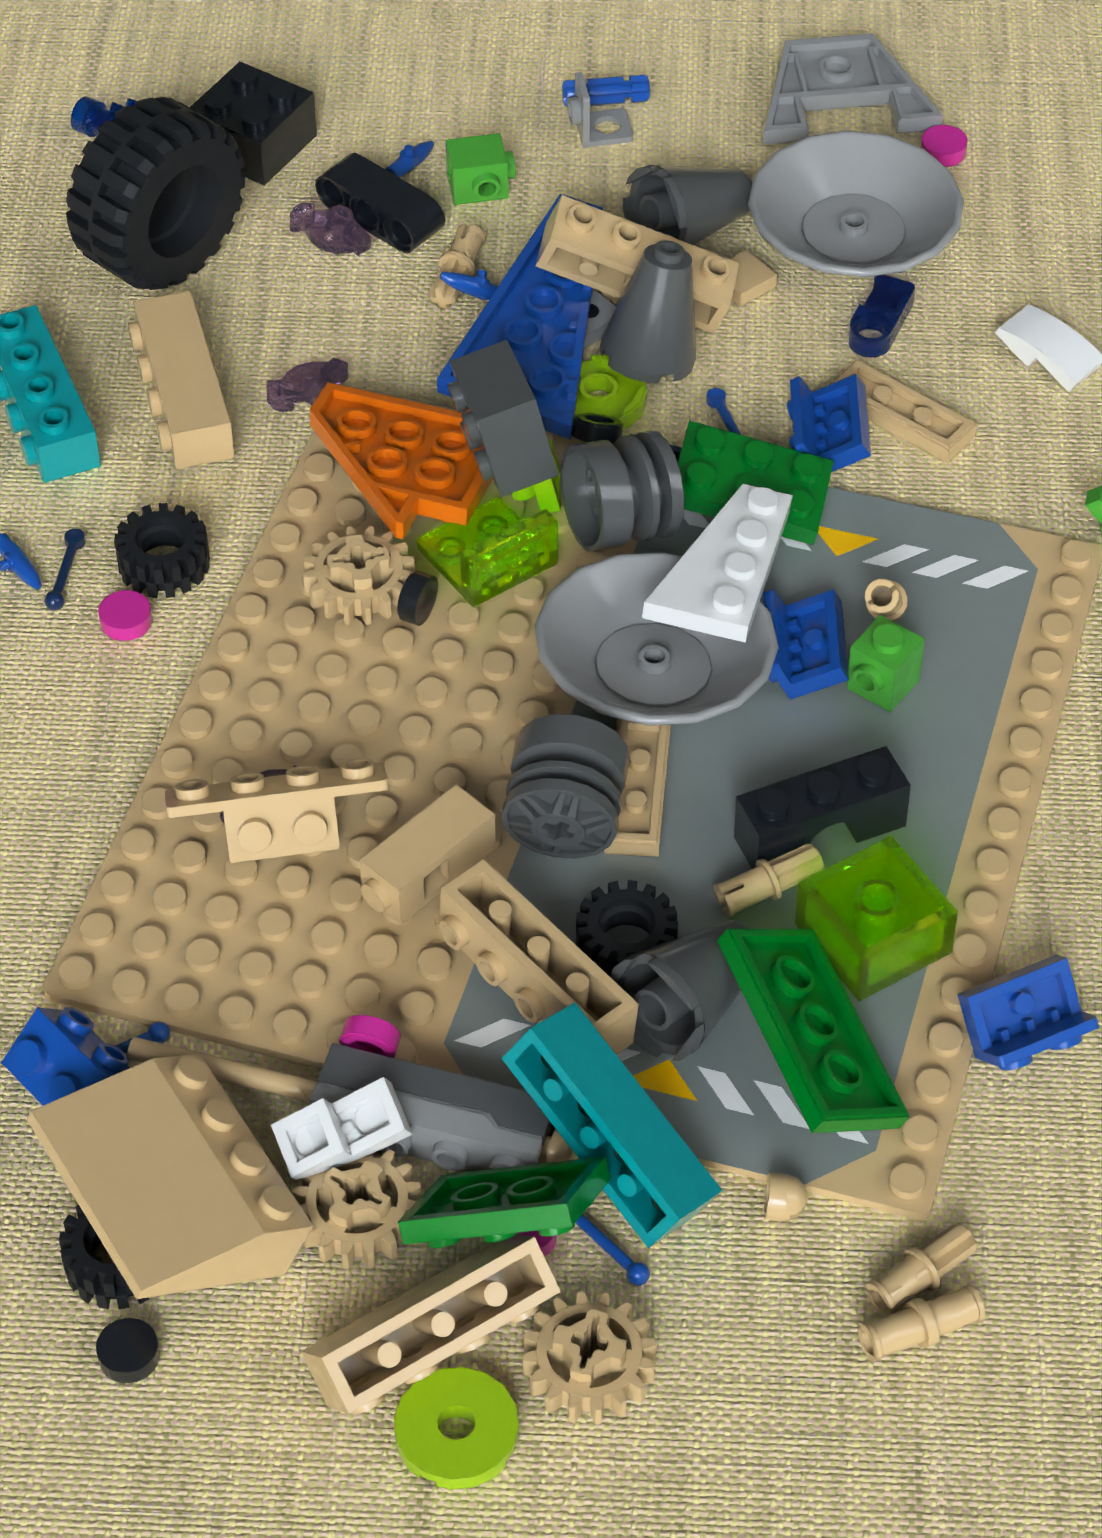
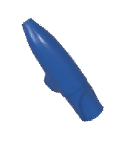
[385,141,434,178]
[439,270,498,301]
[0,533,42,590]

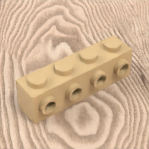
[536,195,739,334]
[128,291,235,469]
[438,859,639,1055]
[301,1234,561,1415]

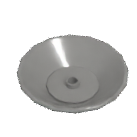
[748,130,964,278]
[534,552,779,726]

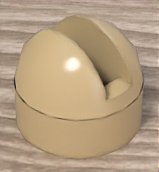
[764,1172,808,1222]

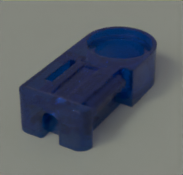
[848,275,915,357]

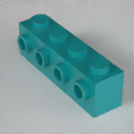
[0,305,101,483]
[501,1002,723,1248]

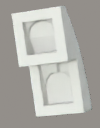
[995,304,1102,392]
[271,1077,413,1180]

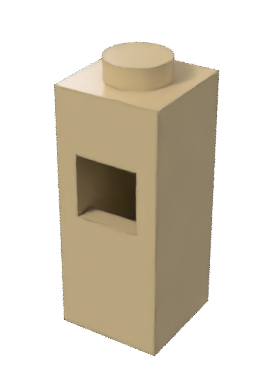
[360,784,496,925]

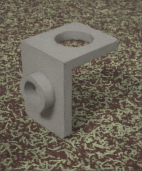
[568,72,633,148]

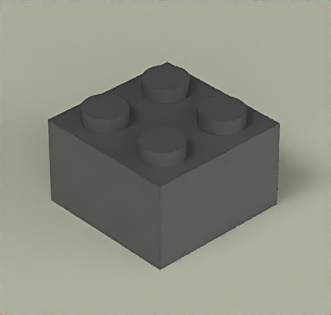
[447,340,559,497]

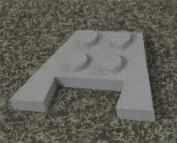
[763,33,943,145]

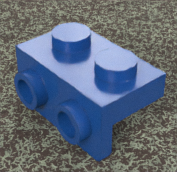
[787,374,871,472]
[763,589,849,700]
[957,955,1099,1070]
[1,1007,130,1106]

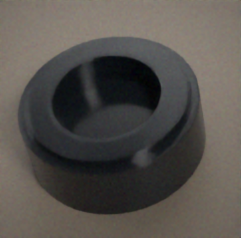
[572,413,623,444]
[397,571,438,626]
[96,1318,160,1383]

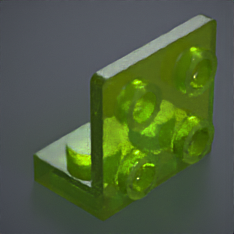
[417,498,558,608]

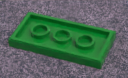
[717,929,910,1133]

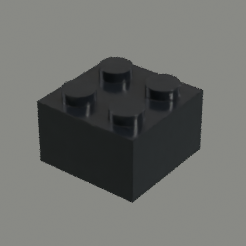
[189,61,317,186]

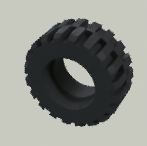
[66,97,245,290]

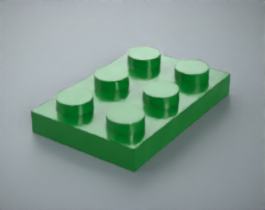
[677,420,834,545]
[398,1156,611,1248]

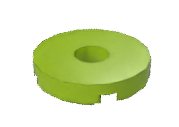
[574,354,647,430]
[394,1367,519,1490]

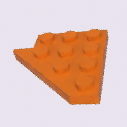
[310,382,493,539]

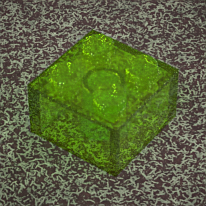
[795,835,958,1002]

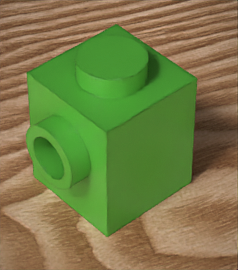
[445,133,516,205]
[847,615,925,712]

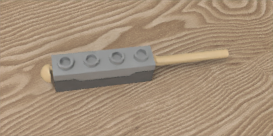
[128,1037,574,1171]

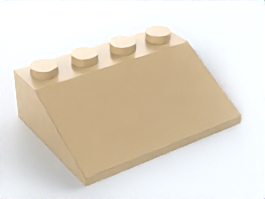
[27,1054,313,1299]

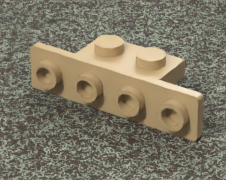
[165,758,389,863]

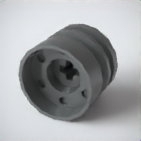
[561,430,684,552]
[501,714,629,859]

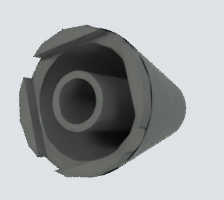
[623,165,752,245]
[599,240,696,383]
[610,920,750,1061]

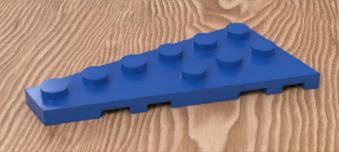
[437,193,603,440]

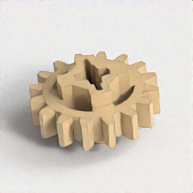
[302,526,415,625]
[292,1149,422,1269]
[522,1291,657,1424]

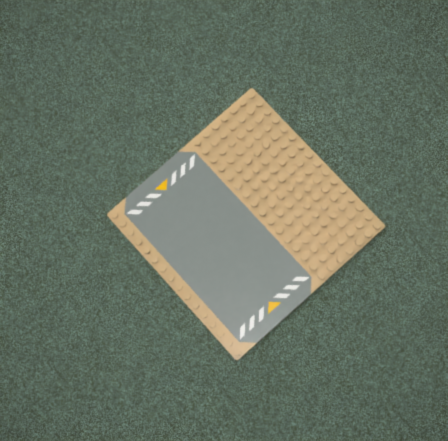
[43,384,1102,1220]

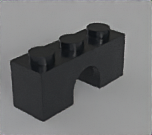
[734,746,911,869]

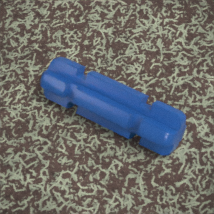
[562,75,650,107]

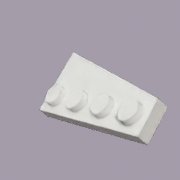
[642,484,793,643]

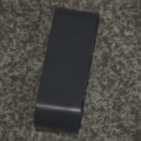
[315,153,445,253]

